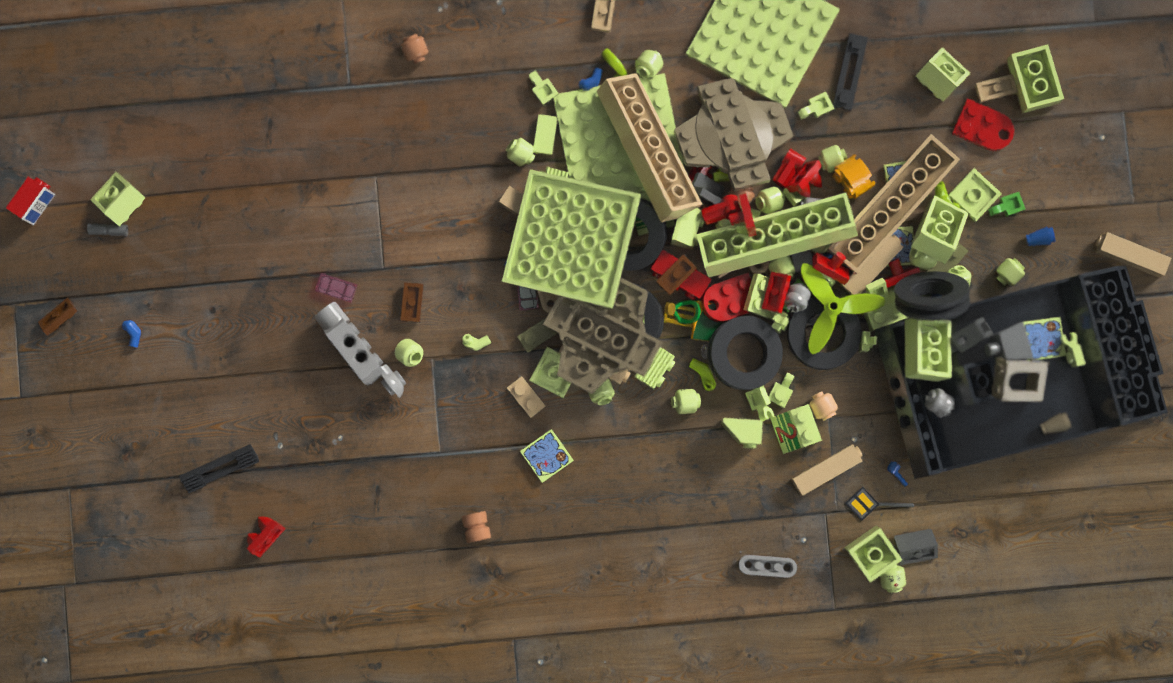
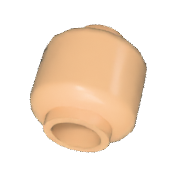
[809,391,838,421]

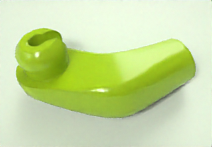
[601,49,627,77]
[935,181,960,208]
[689,358,716,391]

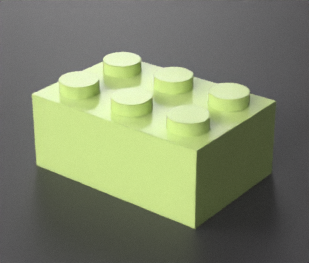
[1007,44,1064,113]
[911,196,968,264]
[905,318,951,382]

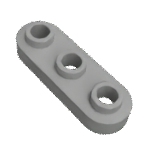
[738,555,797,577]

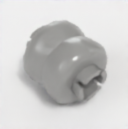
[784,283,811,313]
[925,389,954,417]

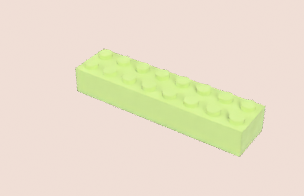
[697,193,858,277]

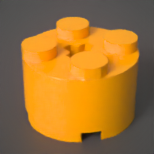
[833,154,875,199]

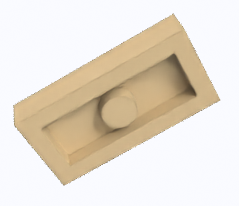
[591,0,615,32]
[975,74,1018,103]
[507,376,546,418]

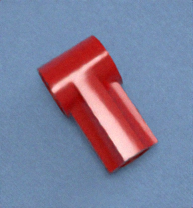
[772,148,806,188]
[701,194,741,225]

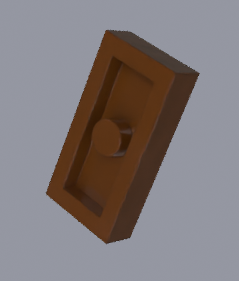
[656,254,697,296]
[401,282,424,323]
[38,297,77,336]

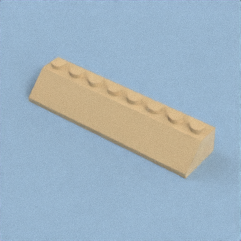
[596,73,702,223]
[827,134,960,274]

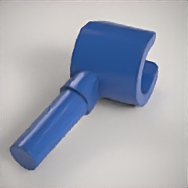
[887,461,908,487]

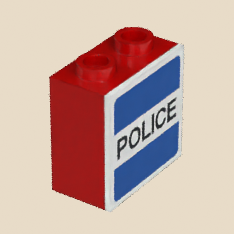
[6,176,55,225]

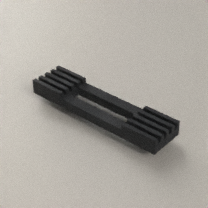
[833,33,868,111]
[180,444,259,493]

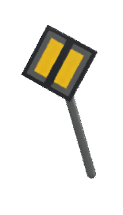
[845,486,914,521]

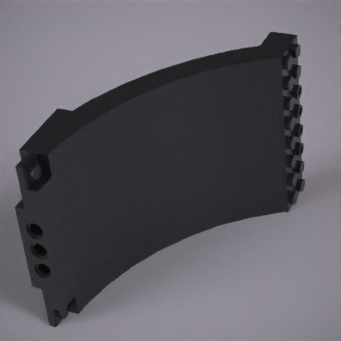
[874,265,1168,479]

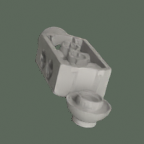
[314,302,407,398]

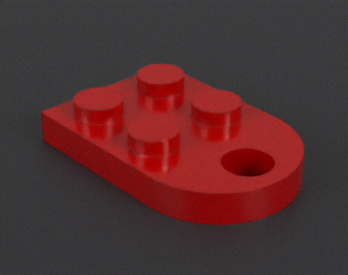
[952,99,1014,151]
[701,273,751,322]

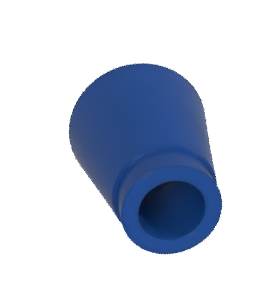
[1026,226,1056,246]

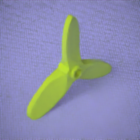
[801,264,886,354]

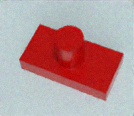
[729,193,757,237]
[813,252,849,285]
[883,258,920,288]

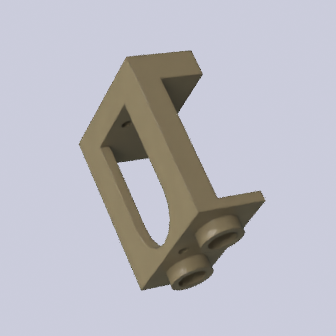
[992,358,1048,401]

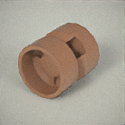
[461,511,491,543]

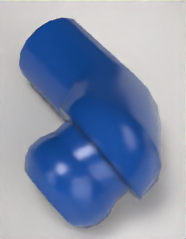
[578,68,603,91]

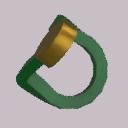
[665,300,701,324]

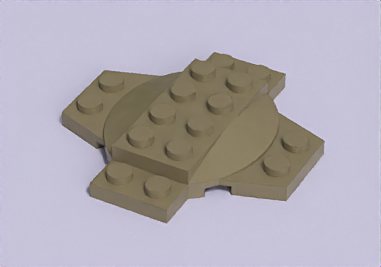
[674,78,793,191]
[543,278,663,394]

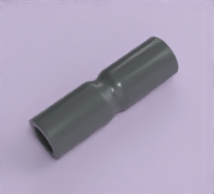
[87,223,128,236]

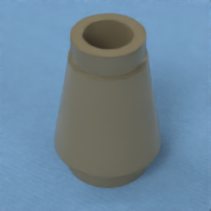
[1040,413,1071,436]

